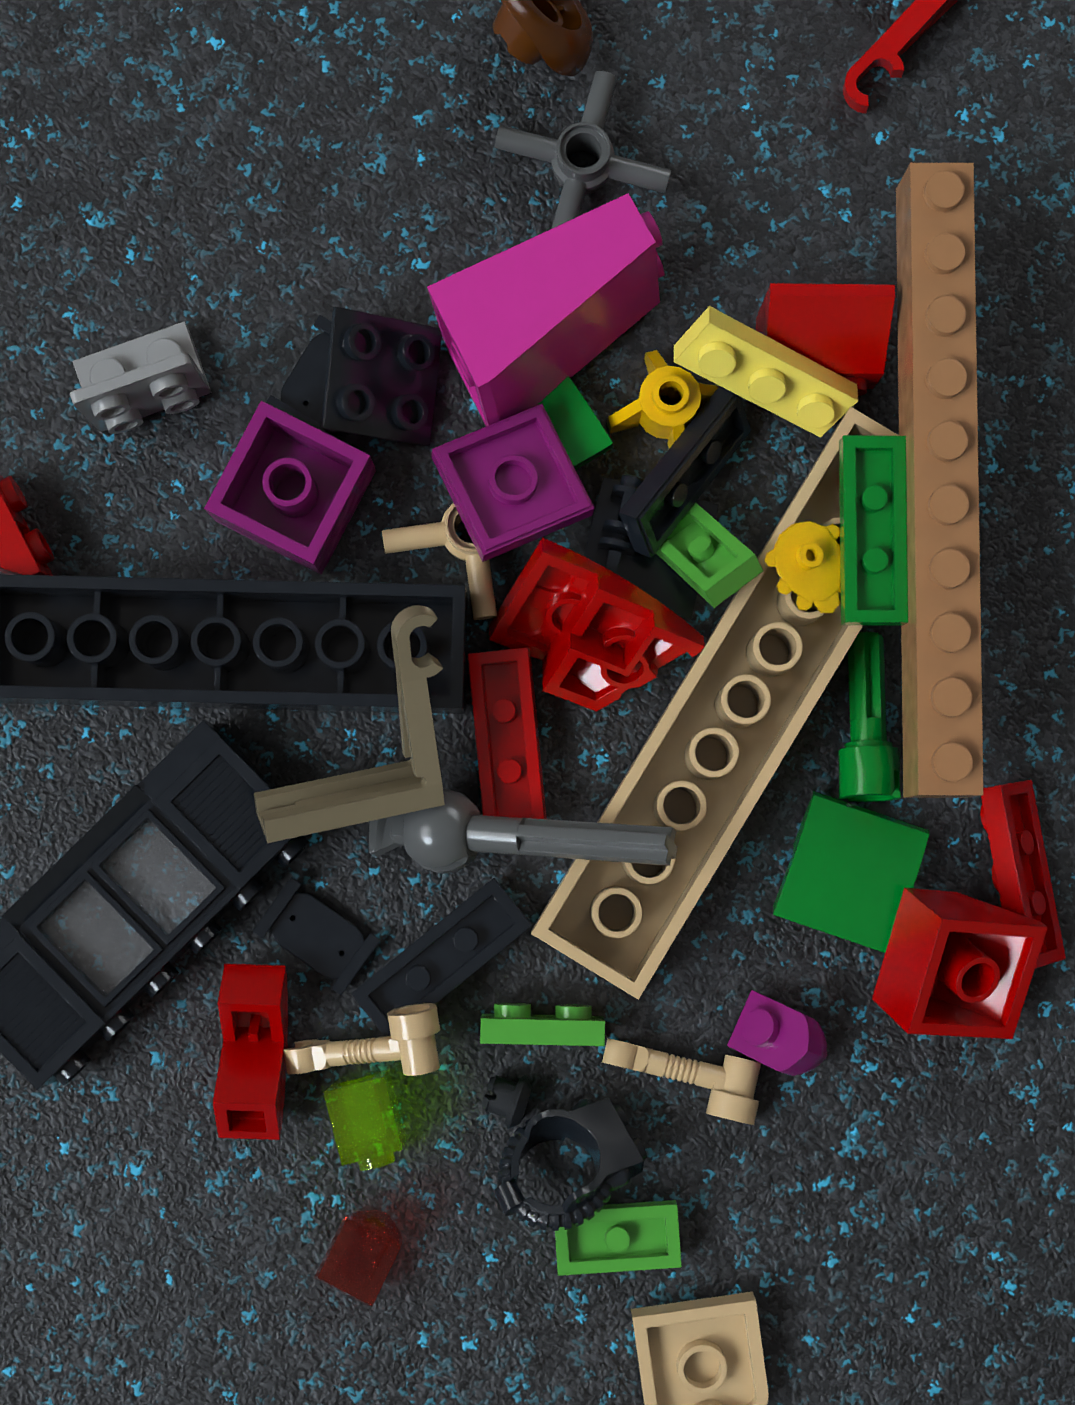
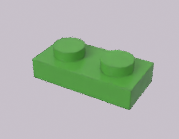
[656,502,763,608]
[480,1003,605,1046]
[555,1200,682,1276]

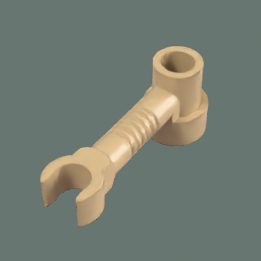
[284,1003,440,1076]
[602,1038,761,1125]

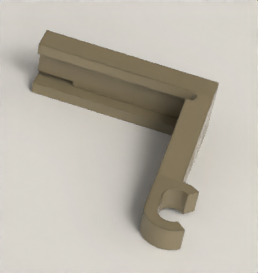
[254,605,445,843]

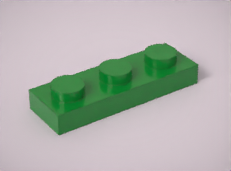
[839,435,908,626]

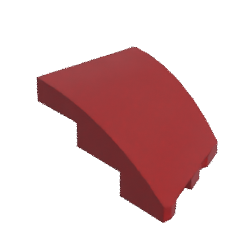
[489,537,705,712]

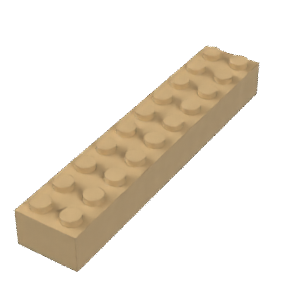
[531,407,899,1000]

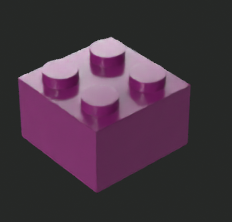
[204,401,376,575]

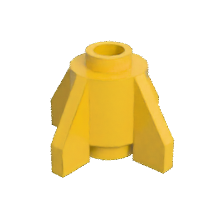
[607,350,719,448]

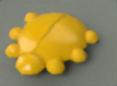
[764,521,841,613]

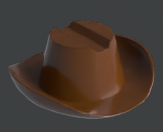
[492,0,593,76]

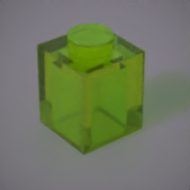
[323,1069,407,1171]

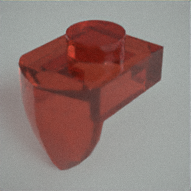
[314,1210,402,1306]

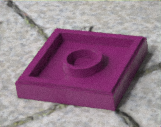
[431,404,595,562]

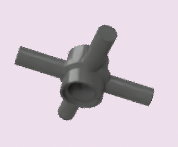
[495,71,671,229]

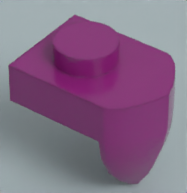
[727,990,827,1076]

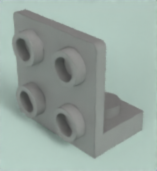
[70,322,212,434]

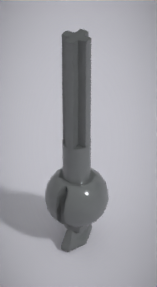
[369,788,677,874]

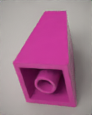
[427,193,664,426]

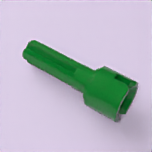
[838,632,901,802]

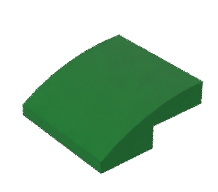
[773,791,929,953]

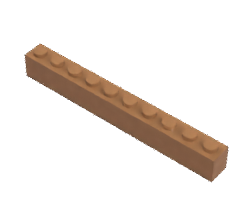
[896,163,984,798]

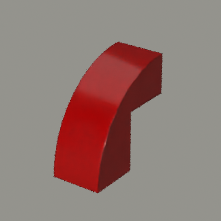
[213,964,288,1140]

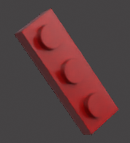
[468,647,547,819]
[980,780,1066,968]

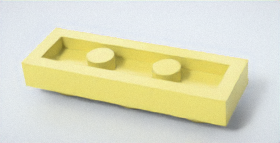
[674,306,858,438]

